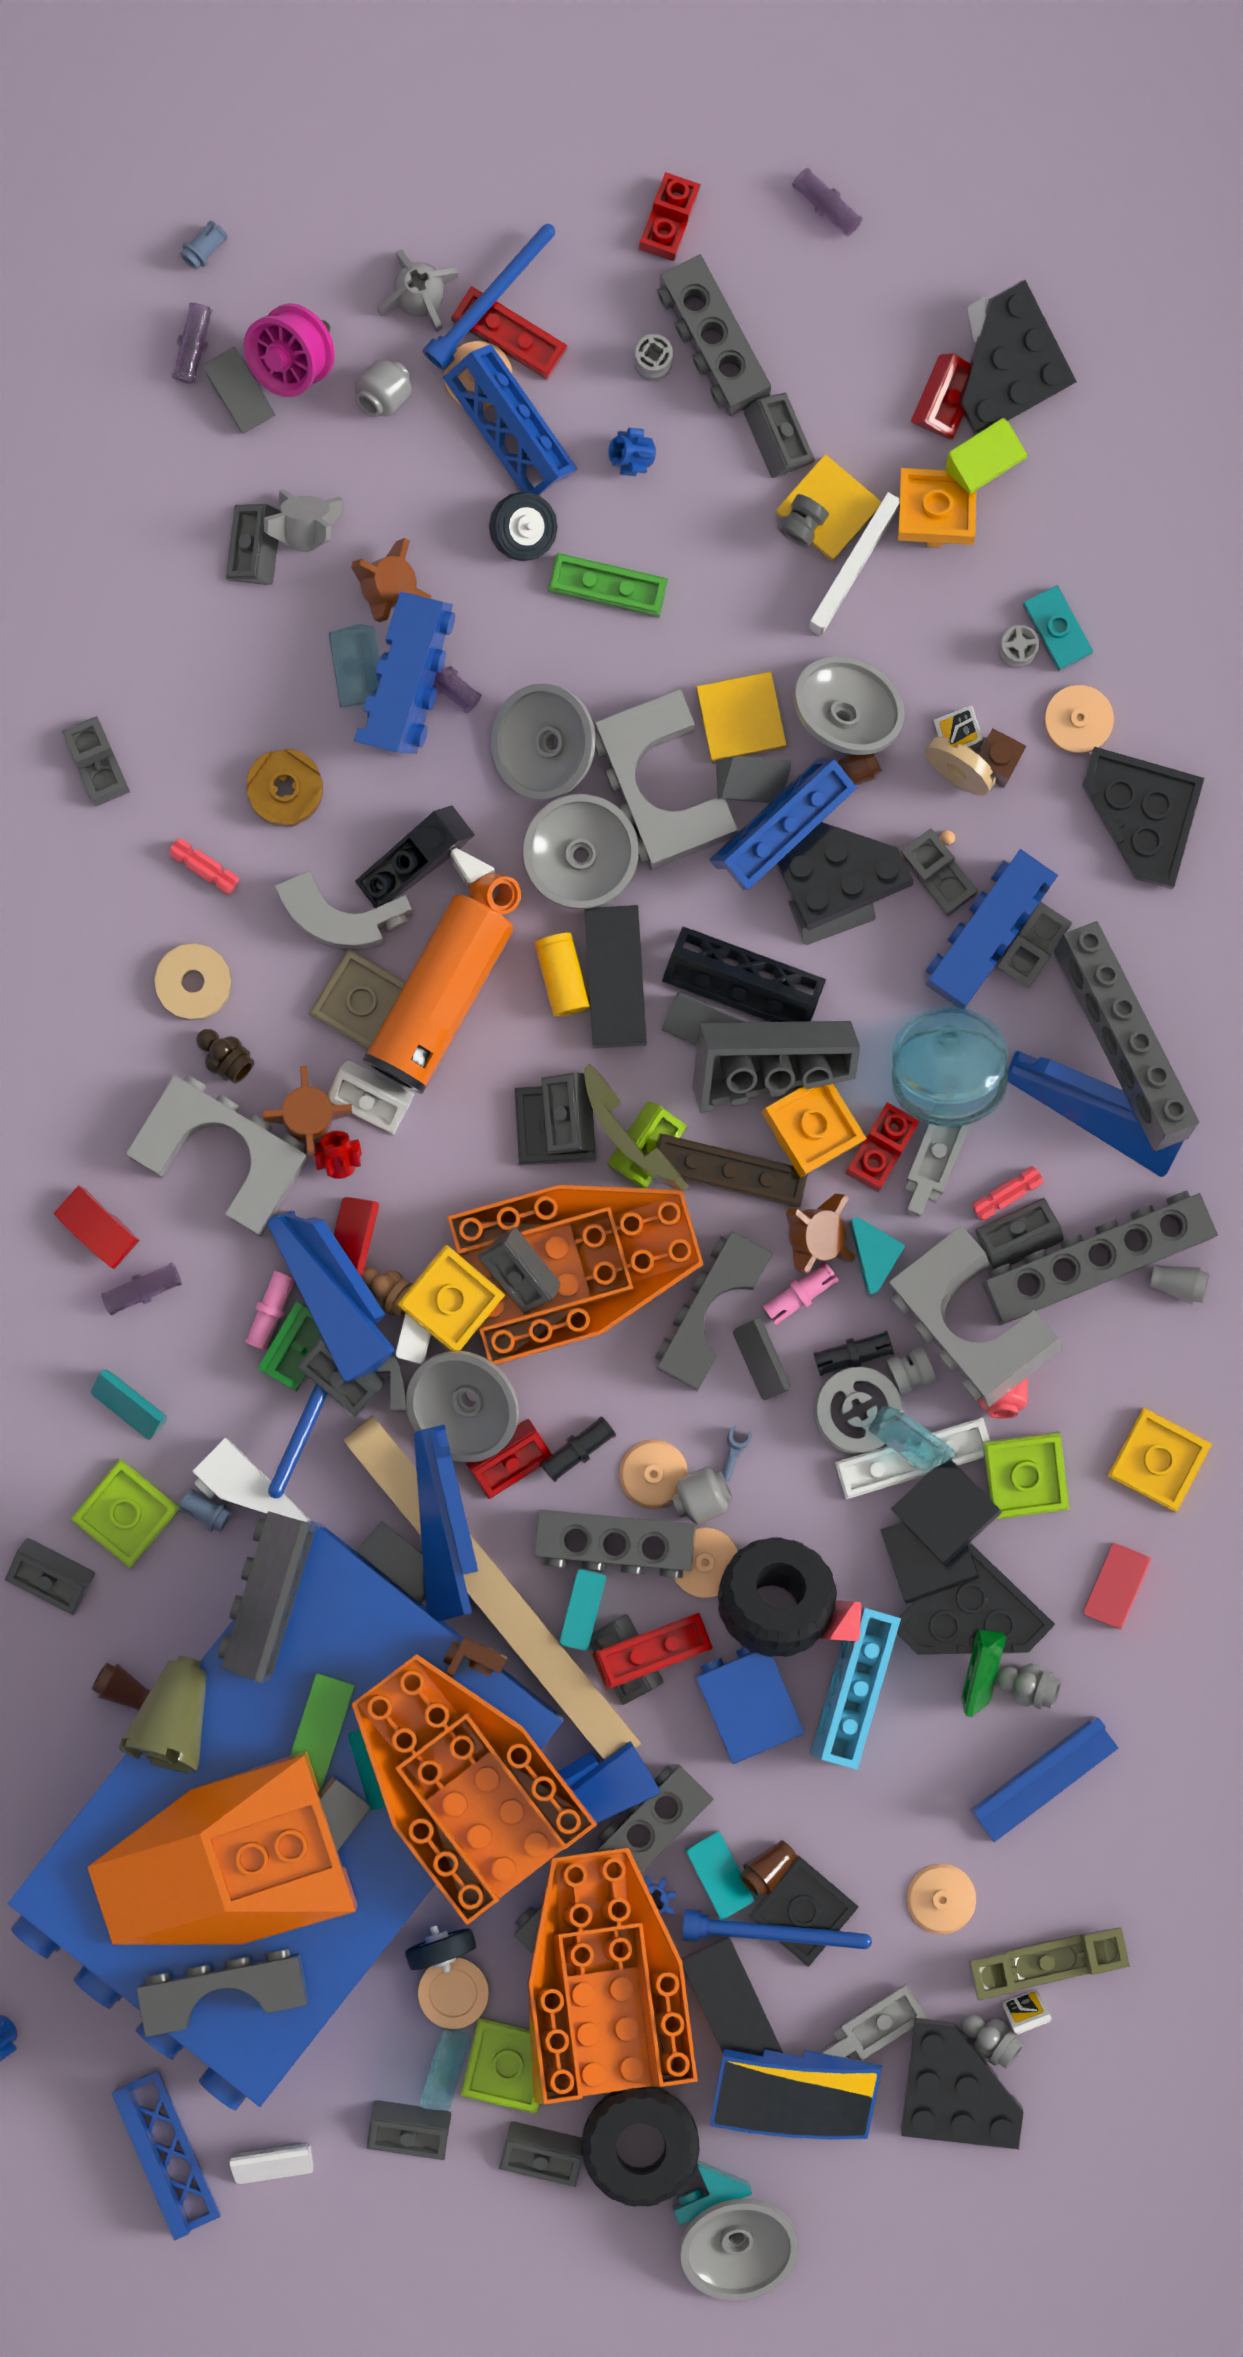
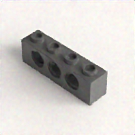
[657,254,771,416]
[535,1510,696,1578]

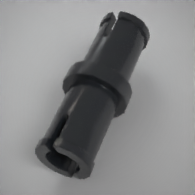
[813,1331,894,1376]
[540,1416,616,1482]

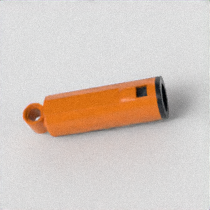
[362,872,521,1094]

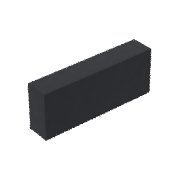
[584,905,647,1049]
[681,1937,783,2057]

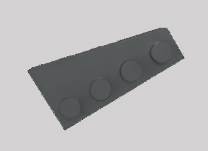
[692,1021,860,1113]

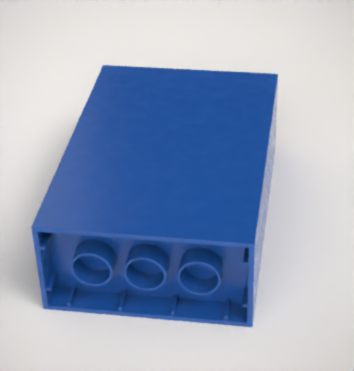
[7,1521,564,2111]

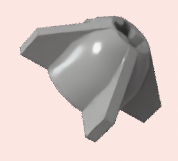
[377,249,458,332]
[264,489,343,552]

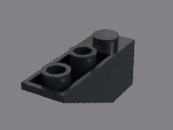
[355,805,475,908]

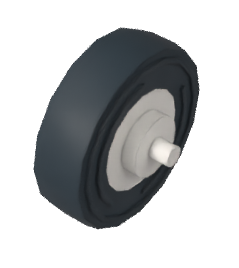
[489,492,558,561]
[405,1925,476,1973]

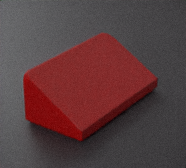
[911,353,971,439]
[334,1197,380,1276]
[465,1419,552,1499]

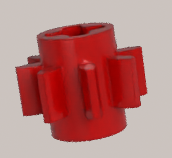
[314,1131,362,1179]

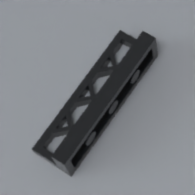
[662,926,826,1022]

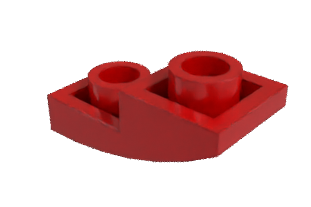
[639,172,701,261]
[845,1102,920,1193]
[53,1185,140,1269]

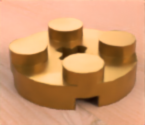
[247,749,323,827]

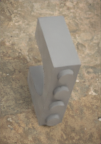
[595,689,738,870]
[126,1075,309,1237]
[889,1225,1062,1407]

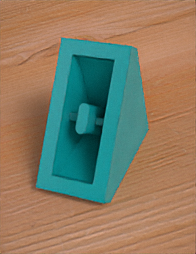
[849,1217,906,1297]

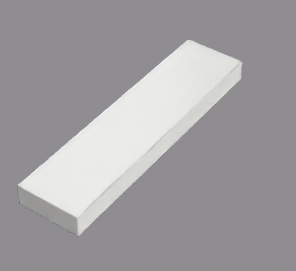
[809,492,900,636]
[834,1417,990,1500]

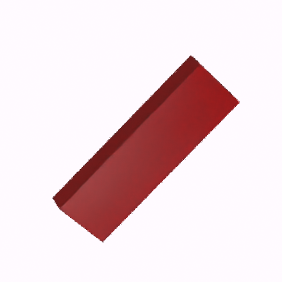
[451,286,567,380]
[592,1613,713,1690]

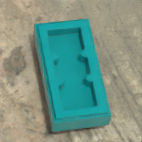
[1023,585,1093,671]

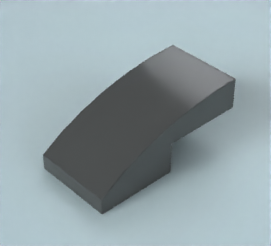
[201,347,276,434]
[62,716,130,807]
[901,828,978,917]
[997,901,1072,987]
[375,1332,407,1412]
[357,1521,426,1604]

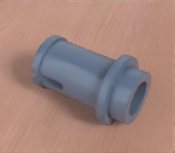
[180,220,228,270]
[179,1489,231,1532]

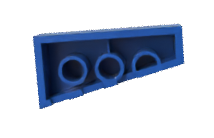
[354,591,455,754]
[925,849,1058,1011]

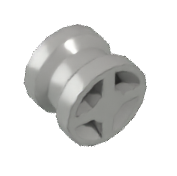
[999,625,1039,668]

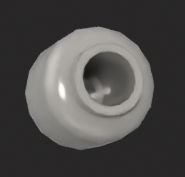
[356,360,412,417]
[672,1467,732,1524]

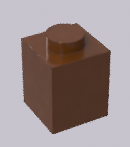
[979,728,1026,788]

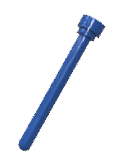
[422,224,555,371]
[268,1384,328,1499]
[683,1909,872,1949]

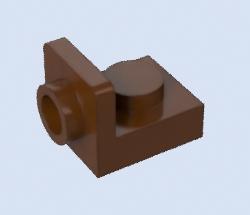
[443,1636,508,1677]

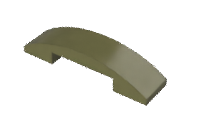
[584,1064,689,1191]
[969,1927,1130,2001]

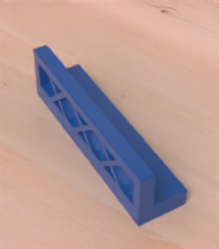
[442,344,577,496]
[709,758,857,890]
[970,1716,1119,1842]
[111,2070,221,2241]

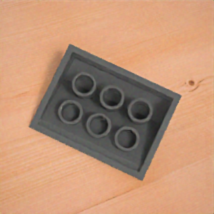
[218,1511,317,1683]

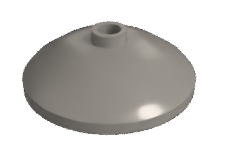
[793,656,905,755]
[491,684,595,799]
[523,794,639,909]
[406,1351,519,1462]
[680,2199,799,2301]

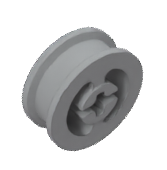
[814,1367,902,1454]

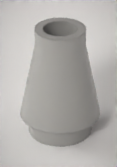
[1150,1265,1209,1305]

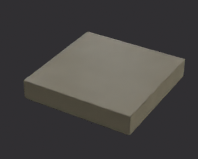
[308,948,405,1050]

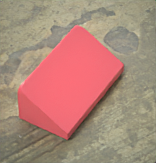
[1082,1542,1151,1630]
[819,1600,862,1641]

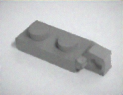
[905,1108,971,1218]
[820,1983,928,2060]

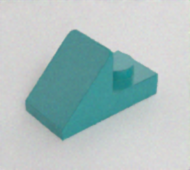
[673,2161,752,2226]

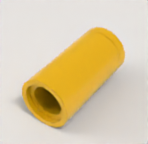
[534,933,590,1017]

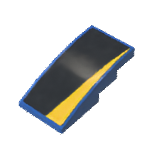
[710,2049,882,2140]

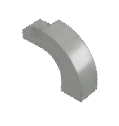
[275,870,413,950]

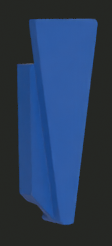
[1005,1050,1184,1177]
[267,1211,395,1382]
[414,1425,479,1621]
[558,1741,660,1823]

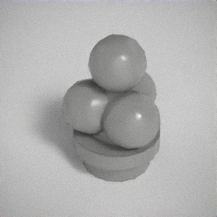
[997,1663,1061,1710]
[961,2014,1024,2069]

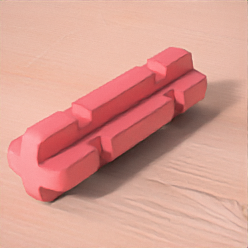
[169,838,239,894]
[972,1166,1043,1221]

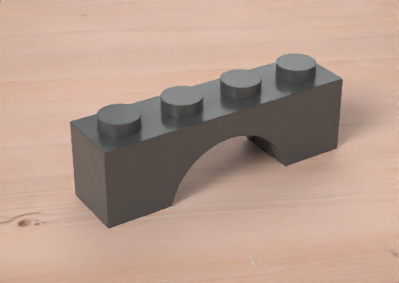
[654,1231,773,1391]
[136,1948,309,2037]

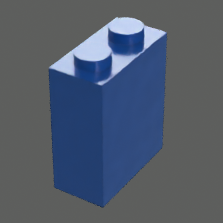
[695,1647,805,1764]

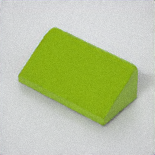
[945,418,1028,494]
[607,1101,687,1188]

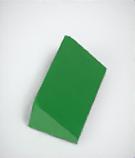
[961,1629,1006,1717]

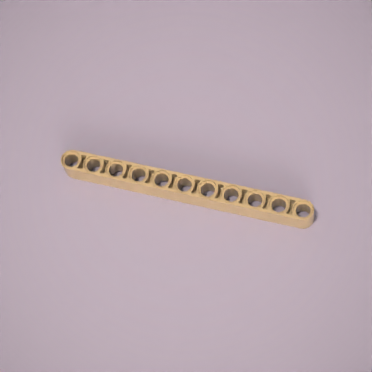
[343,1415,642,1760]

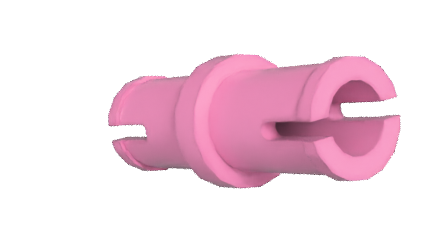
[762,1261,839,1326]
[245,1270,295,1351]

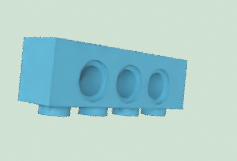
[810,1607,901,1770]

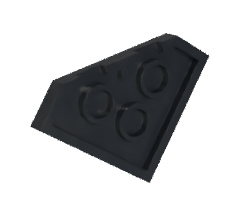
[958,280,1077,435]
[1082,746,1205,889]
[776,822,913,931]
[897,1543,1055,1655]
[901,2018,1024,2149]

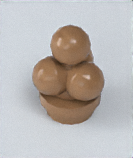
[361,1267,412,1318]

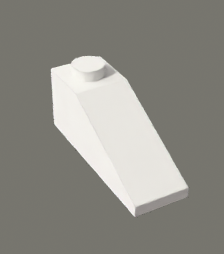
[192,1438,311,1523]

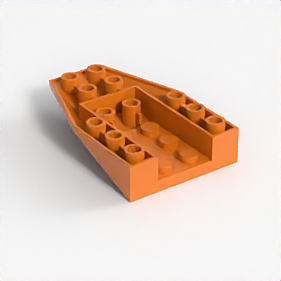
[447,1185,704,1366]
[352,1654,597,1925]
[87,1750,358,1945]
[527,1848,698,2105]

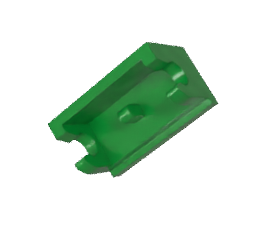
[257,1301,322,1392]

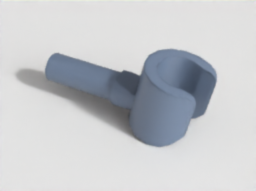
[722,1426,752,1481]

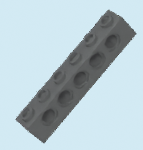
[1054,921,1199,1152]
[982,1190,1218,1326]
[514,1764,713,1954]

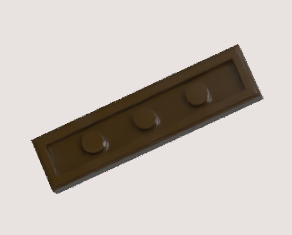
[655,1133,808,1208]

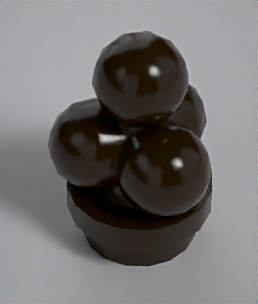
[196,1029,254,1084]

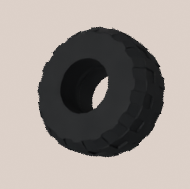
[717,1537,837,1657]
[581,2086,700,2207]

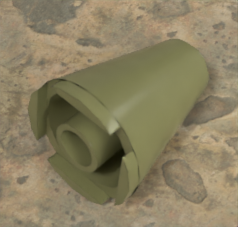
[119,1656,207,1773]

